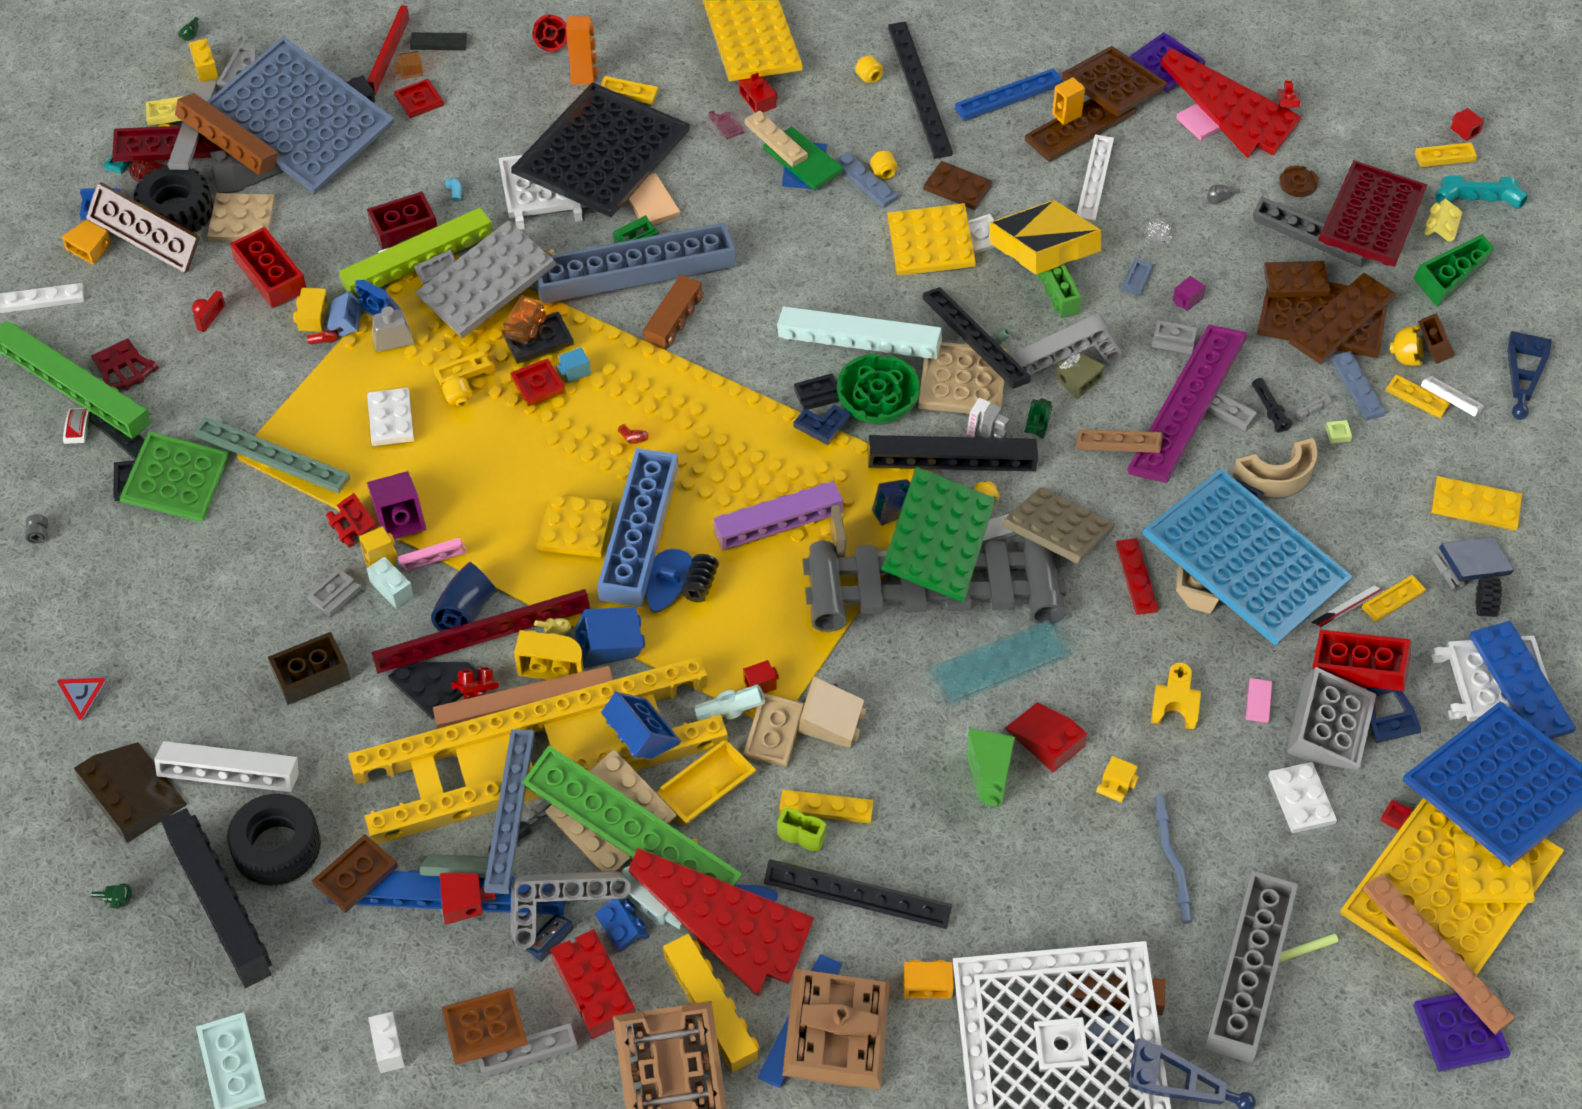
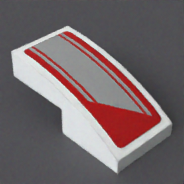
[63,408,91,444]

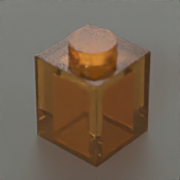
[394,50,423,80]

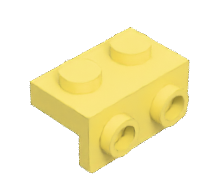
[1424,198,1463,242]

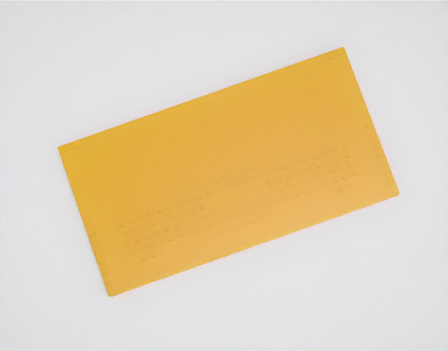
[237,253,932,719]

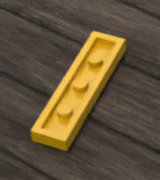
[779,789,874,824]

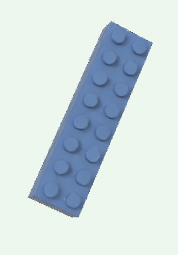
[597,448,678,607]

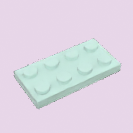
[196,1012,267,1109]

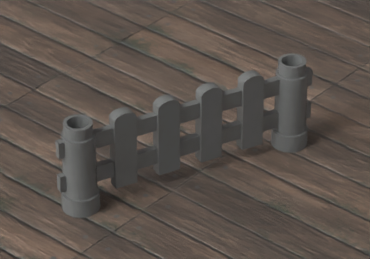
[802,538,1066,632]

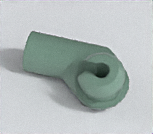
[990,328,1011,345]

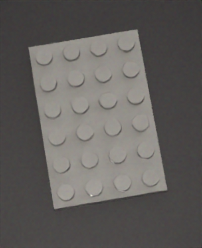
[416,220,556,338]

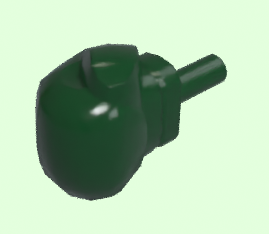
[178,17,199,41]
[91,883,132,909]

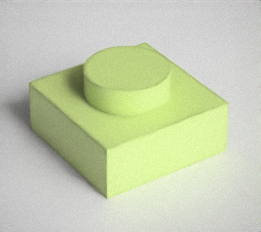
[1325,420,1352,444]

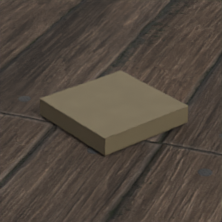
[830,505,846,557]

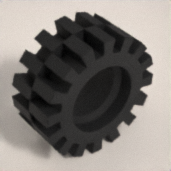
[1475,577,1502,617]

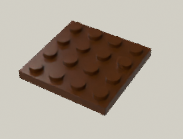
[1062,46,1168,117]

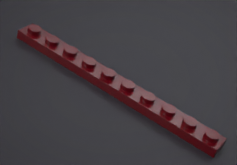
[371,589,590,674]

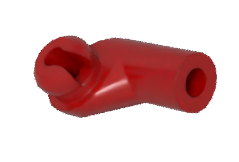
[307,329,338,345]

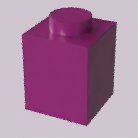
[1173,275,1206,311]

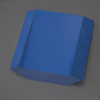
[355,280,401,316]

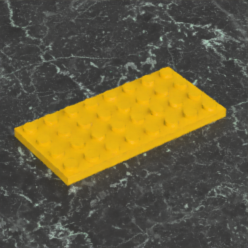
[702,0,802,81]

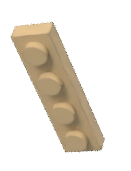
[745,111,808,167]

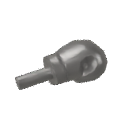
[1207,184,1241,204]

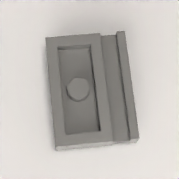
[1152,320,1197,355]
[307,568,362,617]

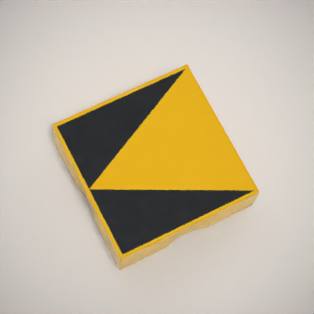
[990,200,1101,274]

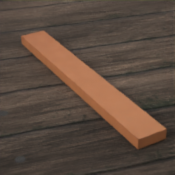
[433,666,613,729]

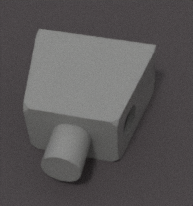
[372,306,414,352]

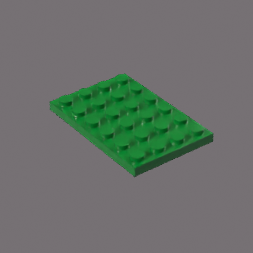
[881,467,996,602]

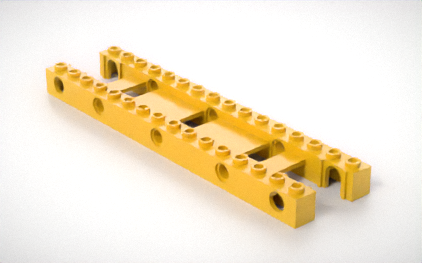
[348,656,728,845]

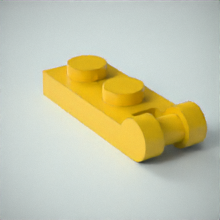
[433,351,495,387]

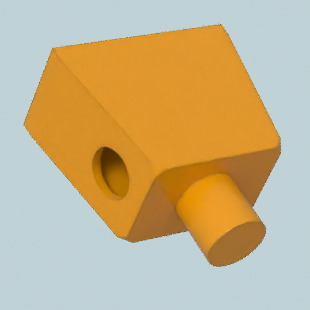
[62,220,111,265]

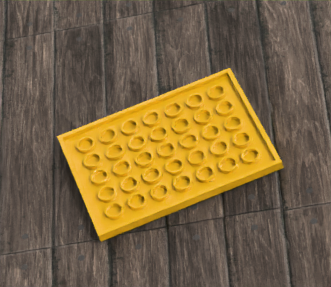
[1340,798,1564,986]

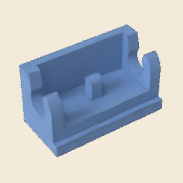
[327,291,362,336]

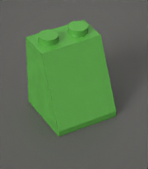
[966,728,1015,806]

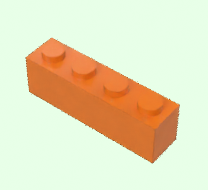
[566,16,598,85]

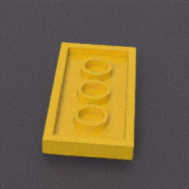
[1431,476,1522,531]

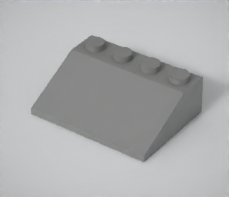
[1286,667,1376,770]

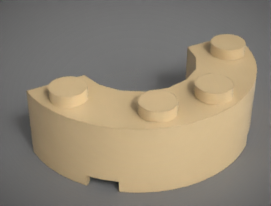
[1232,438,1317,498]

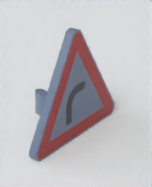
[56,677,107,721]

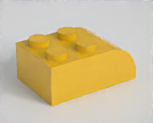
[514,630,584,680]

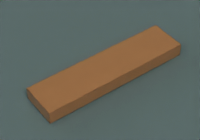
[1076,429,1163,453]

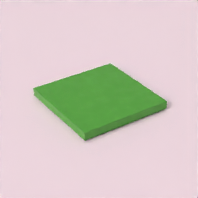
[120,431,230,522]

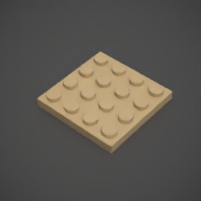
[918,342,1007,414]
[545,750,677,872]

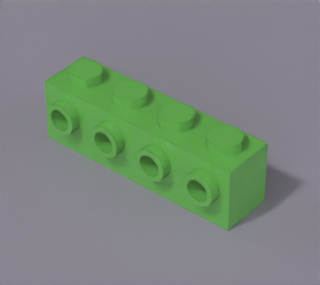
[1037,264,1082,318]

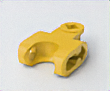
[1151,663,1201,730]

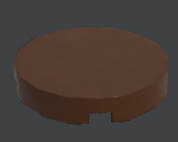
[1279,165,1318,197]

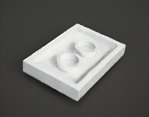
[367,388,414,446]
[1268,762,1337,833]

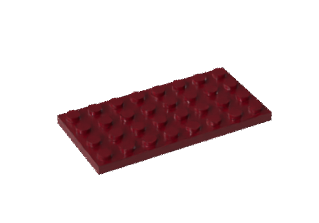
[1318,160,1428,267]

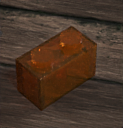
[503,295,546,344]

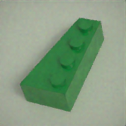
[1413,234,1494,307]

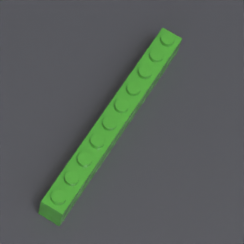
[0,320,151,439]

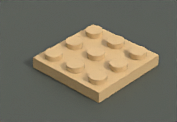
[207,193,275,241]

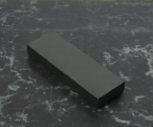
[410,32,467,51]

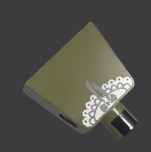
[1055,352,1105,399]

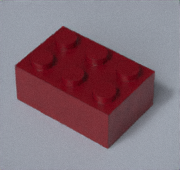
[367,191,437,250]

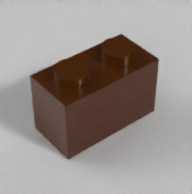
[1418,313,1456,364]

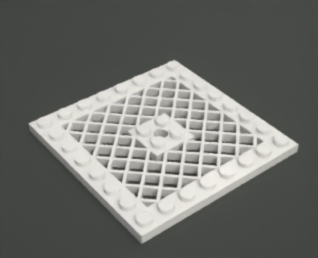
[953,941,1171,1109]

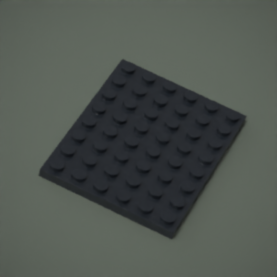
[511,82,690,218]

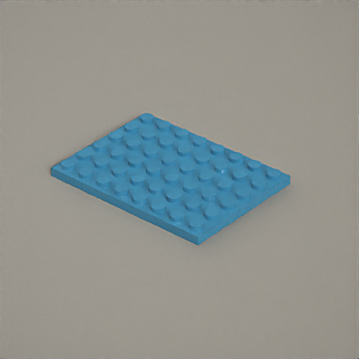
[1142,468,1353,646]

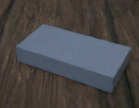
[1122,259,1154,296]

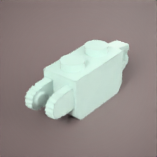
[622,866,684,930]

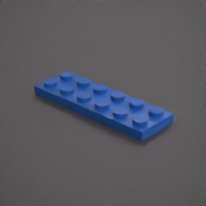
[1469,620,1576,739]

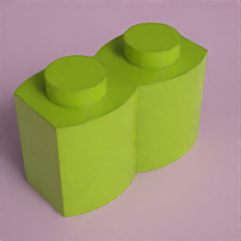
[777,808,827,852]

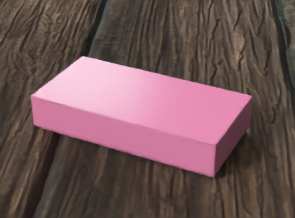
[1245,678,1272,723]

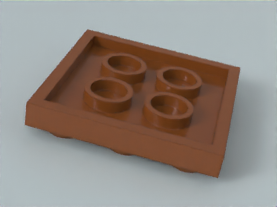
[441,988,528,1065]

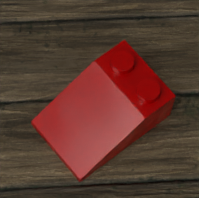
[1005,702,1088,773]

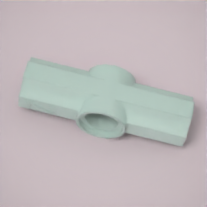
[695,684,765,721]

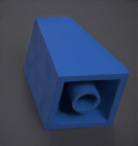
[575,607,645,668]

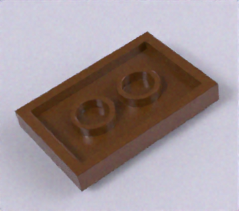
[923,161,993,210]
[1263,261,1330,298]
[312,834,398,913]

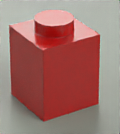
[1450,108,1484,141]
[743,660,779,693]

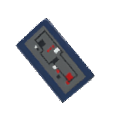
[525,914,574,962]

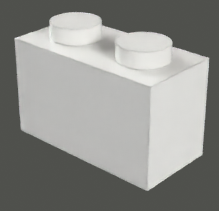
[368,1012,405,1073]

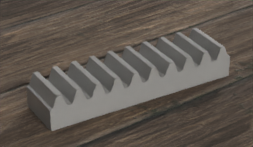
[477,1023,578,1078]

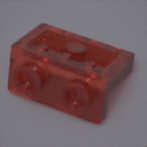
[129,159,165,182]

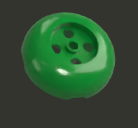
[837,353,920,425]

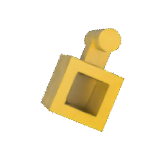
[1096,756,1139,803]

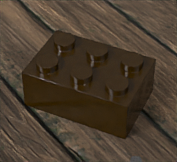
[268,632,351,705]

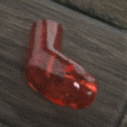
[618,424,649,444]

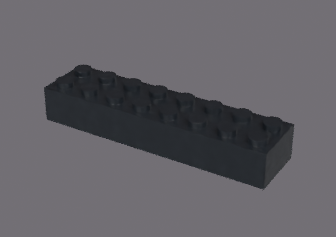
[161,808,273,989]

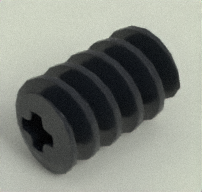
[681,554,719,603]

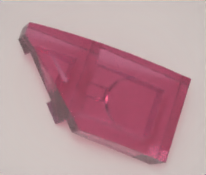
[709,111,744,140]

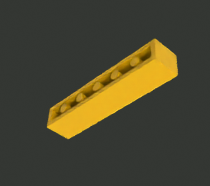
[663,933,760,1073]

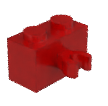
[738,72,778,113]

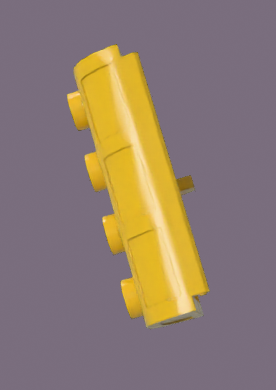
[656,740,756,827]

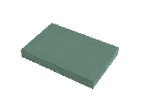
[420,854,489,879]

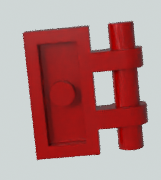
[326,493,378,548]

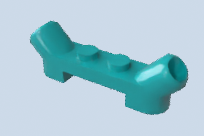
[1435,175,1528,209]

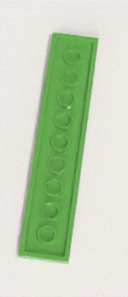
[522,745,742,886]

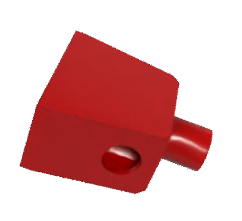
[440,873,496,925]

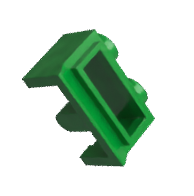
[613,215,659,243]

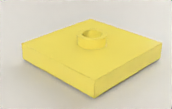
[146,96,182,126]

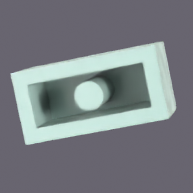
[367,557,414,609]

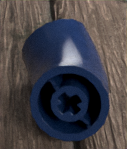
[431,562,497,631]

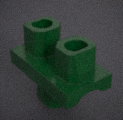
[1024,398,1053,439]

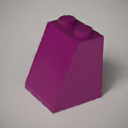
[367,471,427,539]

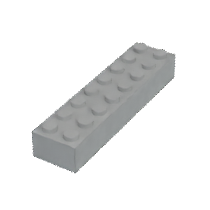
[1204,871,1298,1064]

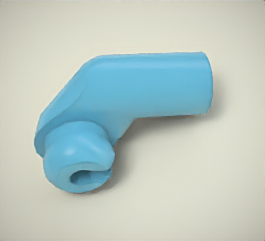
[445,177,462,201]

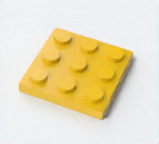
[537,494,613,558]
[1453,834,1535,903]

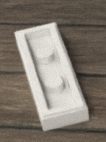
[1421,376,1484,416]

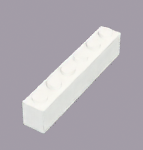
[154,741,299,792]

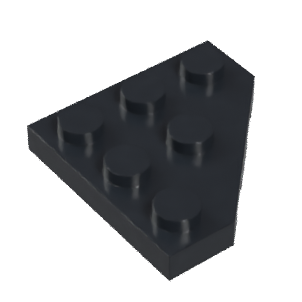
[388,662,477,720]

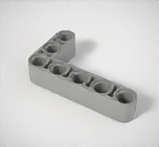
[1012,315,1123,375]
[510,871,631,949]

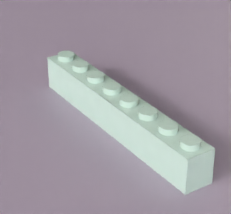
[777,306,942,359]

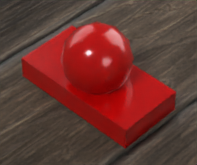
[192,290,226,332]

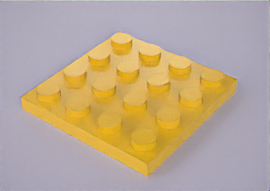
[887,203,976,275]

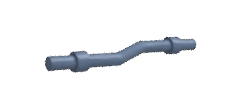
[1155,795,1192,924]

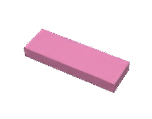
[398,538,467,571]

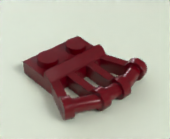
[91,338,159,390]

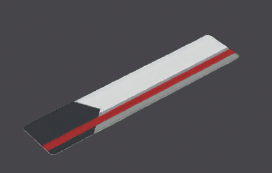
[1310,586,1384,627]

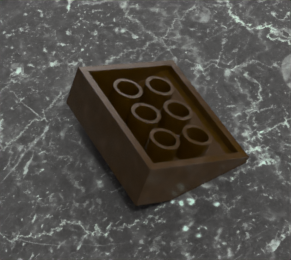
[74,742,187,843]

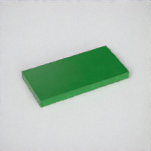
[763,126,843,191]

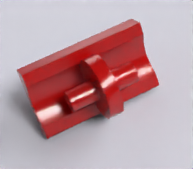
[452,667,499,699]

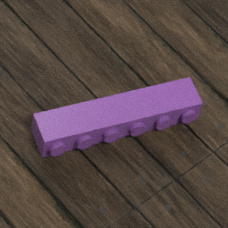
[713,481,843,550]

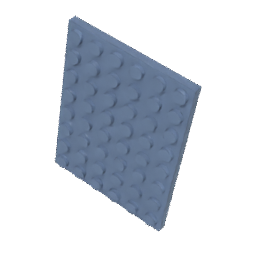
[207,36,395,194]

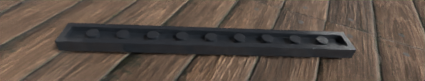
[888,22,953,159]

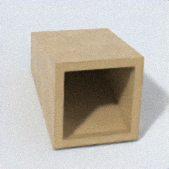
[798,677,866,748]

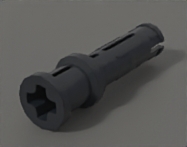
[1252,378,1293,433]

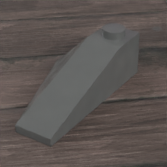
[210,150,284,193]

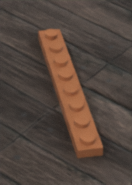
[1363,874,1515,1035]

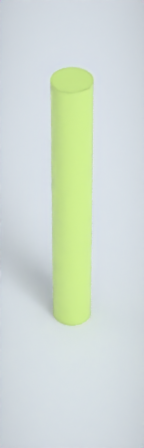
[1279,933,1338,963]

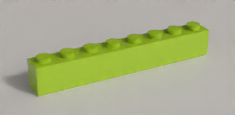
[339,208,493,298]

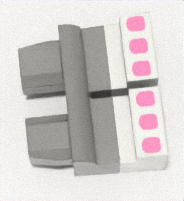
[966,397,1010,438]

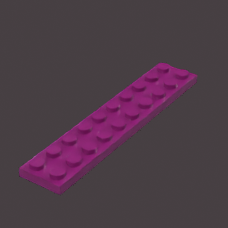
[1127,325,1247,483]

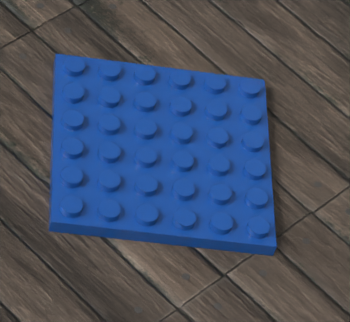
[1403,701,1582,867]

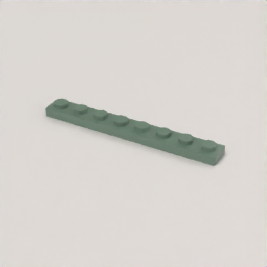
[193,417,350,494]

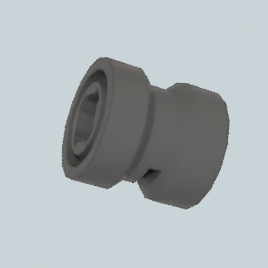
[25,514,48,544]

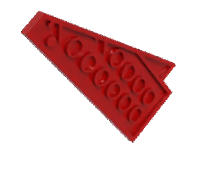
[1160,48,1302,158]
[628,848,815,996]

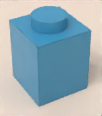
[557,347,591,383]

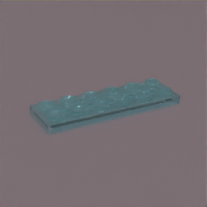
[930,620,1069,705]

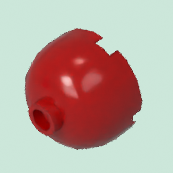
[532,14,567,52]

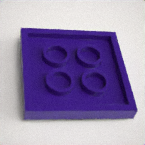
[1129,32,1205,93]
[1413,993,1511,1072]

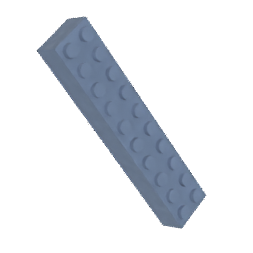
[535,222,735,304]

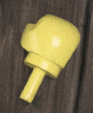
[534,618,571,636]

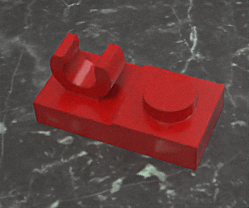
[1277,80,1300,108]

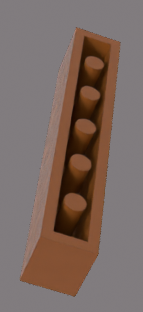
[175,93,278,175]

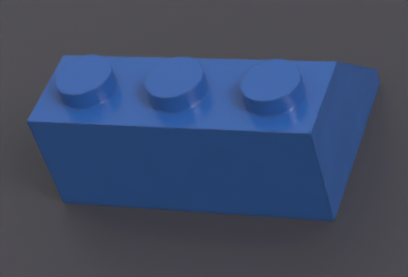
[601,691,681,759]

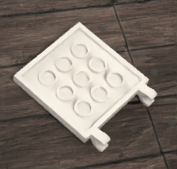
[499,155,586,230]
[1431,636,1549,722]

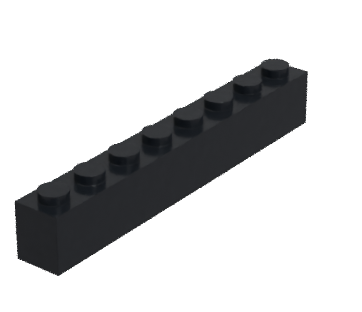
[867,435,1038,472]

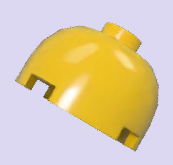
[1390,325,1424,366]

